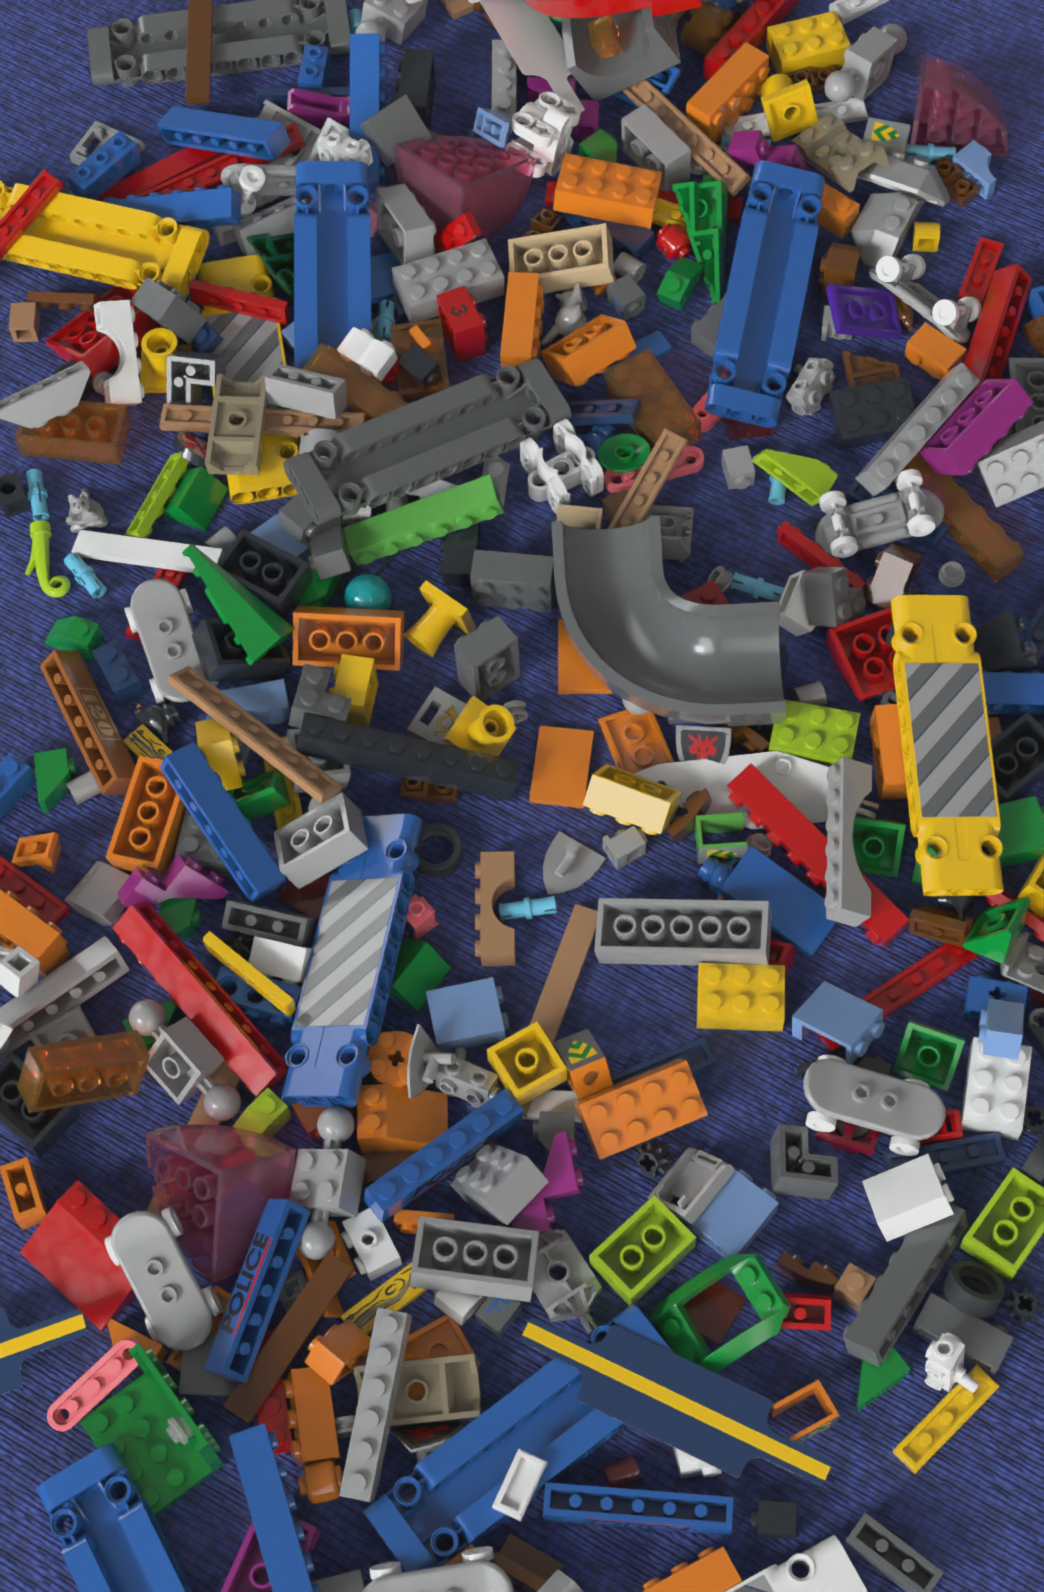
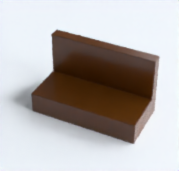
[909,904,974,948]
[491,1534,564,1592]

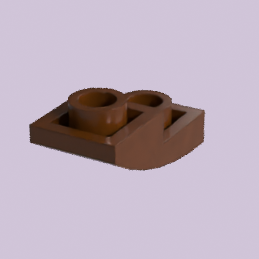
[786,65,836,95]
[933,157,980,208]
[522,207,564,237]
[716,724,770,754]
[400,777,460,803]
[666,788,712,845]
[775,1251,839,1292]

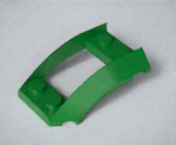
[650,1253,791,1374]

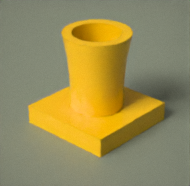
[761,74,818,142]
[140,328,193,394]
[404,581,476,657]
[442,696,517,756]

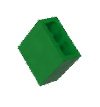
[997,796,1044,868]

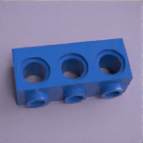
[67,130,141,200]
[216,966,302,1028]

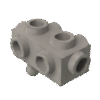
[786,358,836,415]
[434,1047,501,1108]

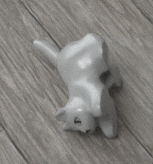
[541,282,588,345]
[66,488,108,533]

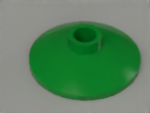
[598,434,650,472]

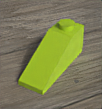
[752,449,838,506]
[209,1088,292,1179]

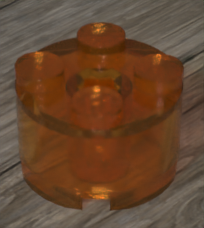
[681,1,733,55]

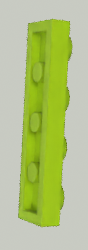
[124,451,189,539]

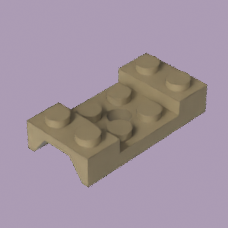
[792,113,890,192]
[205,374,269,475]
[353,1354,482,1427]

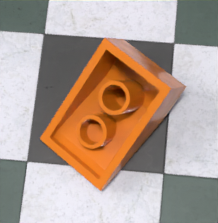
[357,1084,448,1154]

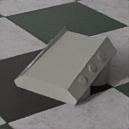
[643,505,694,563]
[65,861,130,926]

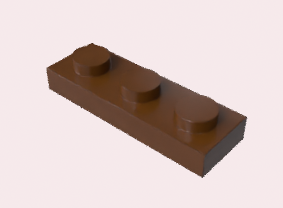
[27,291,106,312]

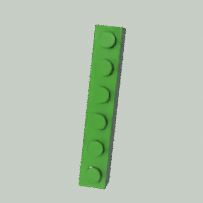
[343,474,504,566]

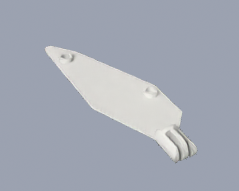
[634,751,880,829]

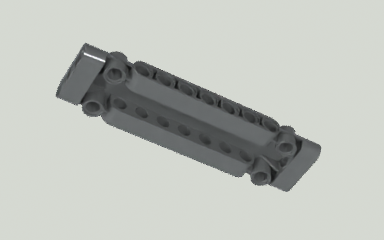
[87,0,350,87]
[283,358,571,525]

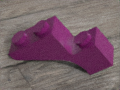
[527,77,599,139]
[287,88,350,130]
[728,130,808,171]
[117,854,229,908]
[512,1131,585,1233]

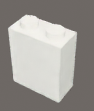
[862,1154,954,1242]

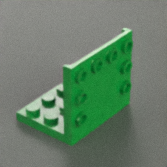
[79,1343,224,1516]

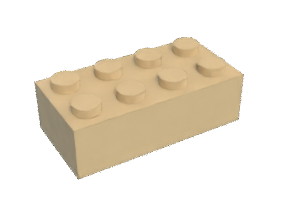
[508,223,614,294]

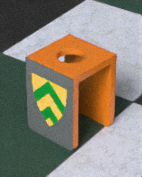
[554,1029,613,1100]
[770,1379,840,1444]

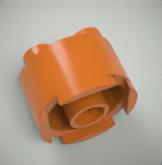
[368,1031,425,1087]

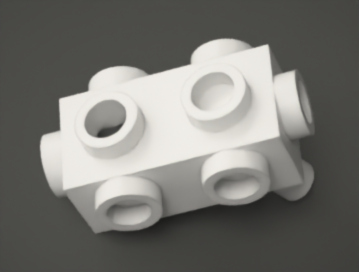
[317,131,373,179]
[925,1332,979,1393]

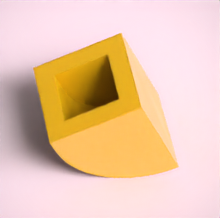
[912,222,940,252]

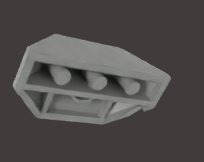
[857,149,951,207]
[851,191,925,269]
[0,361,90,428]

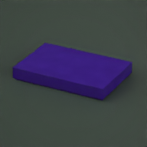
[826,284,903,340]

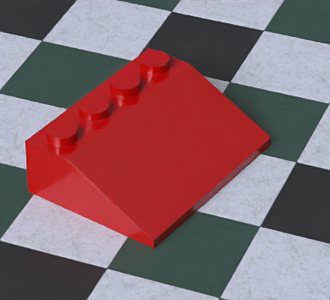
[45,286,163,381]
[825,594,928,701]
[20,1180,136,1332]

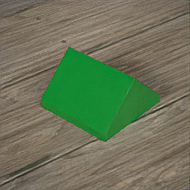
[161,466,229,532]
[228,768,291,821]
[852,816,906,877]
[962,897,1031,964]
[389,938,452,1013]
[892,1020,966,1091]

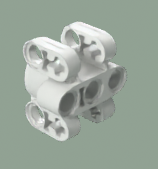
[503,92,581,178]
[520,419,604,514]

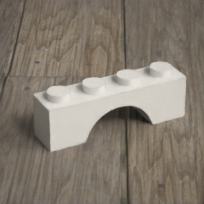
[94,300,144,407]
[0,945,40,998]

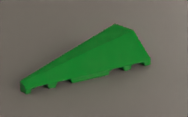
[672,180,728,304]
[182,544,294,665]

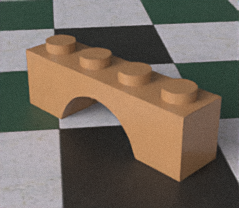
[475,851,516,966]

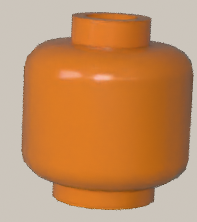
[298,1459,343,1504]

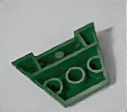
[246,233,294,302]

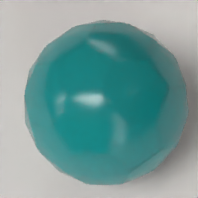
[344,574,392,610]

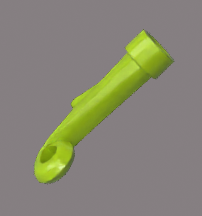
[25,520,70,597]

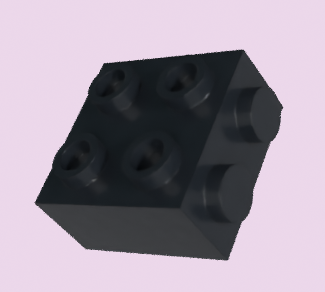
[974,609,1038,673]

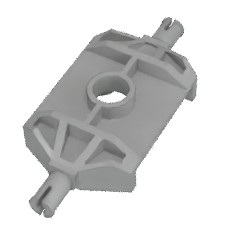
[1001,932,1044,993]
[532,1229,602,1335]

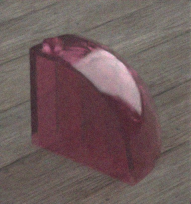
[910,54,1009,157]
[395,136,536,244]
[146,1124,296,1282]

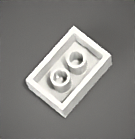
[961,1037,1032,1140]

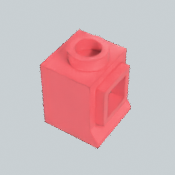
[406,894,439,940]

